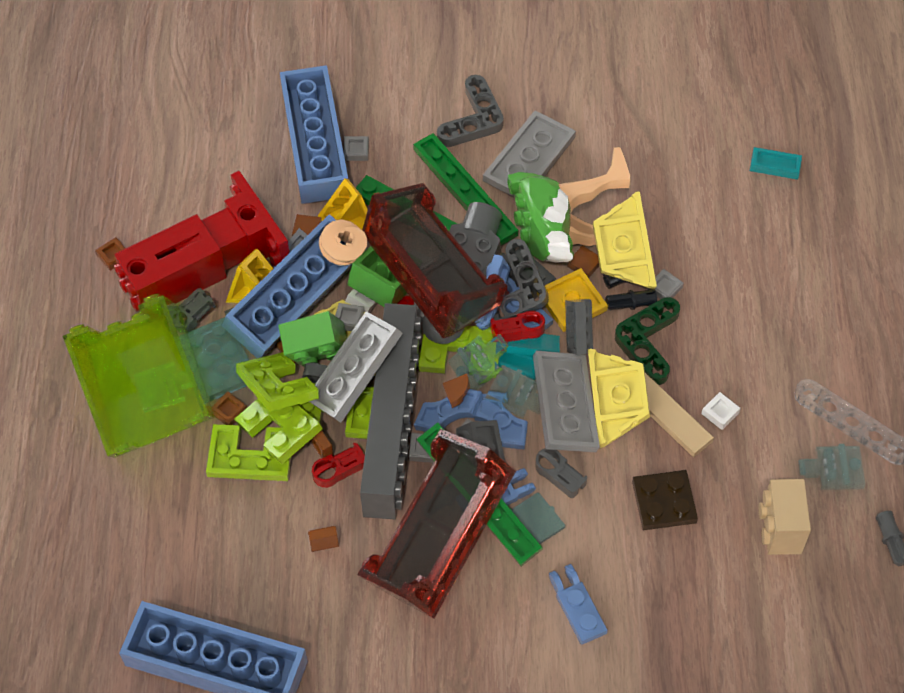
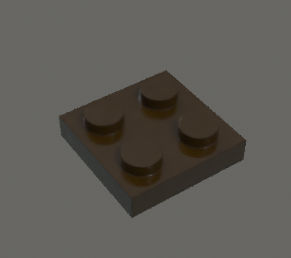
[632,470,698,531]

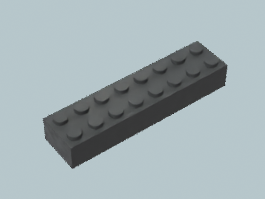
[360,303,422,520]

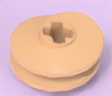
[319,220,367,265]

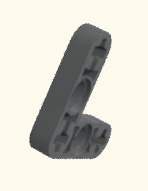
[437,75,504,147]
[490,239,549,327]

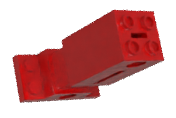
[114,171,290,319]

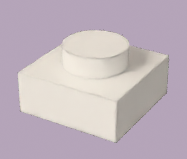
[345,289,378,312]
[702,392,740,430]

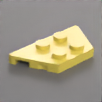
[592,192,657,289]
[588,349,650,448]

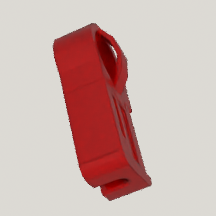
[490,311,545,343]
[312,443,365,488]

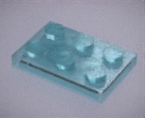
[179,317,249,402]

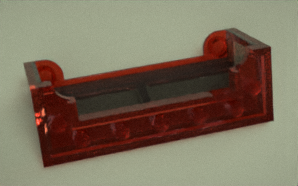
[362,183,508,339]
[357,429,516,619]

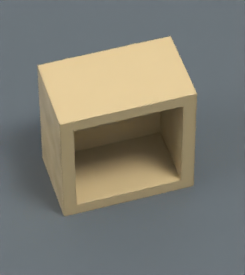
[759,479,811,555]

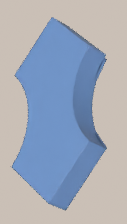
[414,389,483,432]
[475,394,528,450]

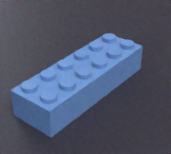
[280,65,348,204]
[222,214,367,358]
[119,601,308,693]

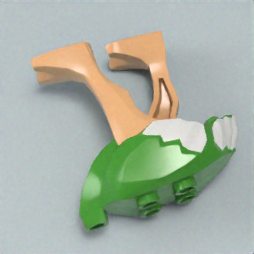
[507,147,630,263]

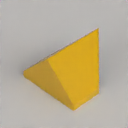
[318,178,377,233]
[225,249,273,303]

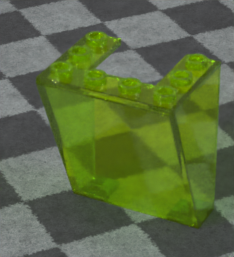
[63,294,214,458]

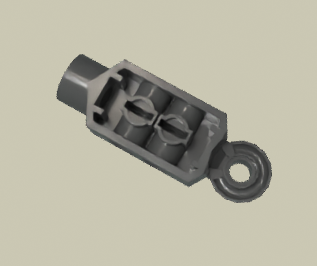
[422,202,502,344]

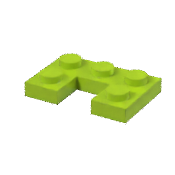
[418,323,501,378]
[236,352,319,412]
[298,383,374,439]
[234,399,323,464]
[206,424,291,481]

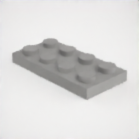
[483,111,576,198]
[309,311,403,422]
[533,351,600,452]

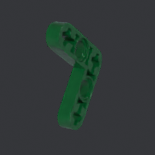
[615,297,680,385]

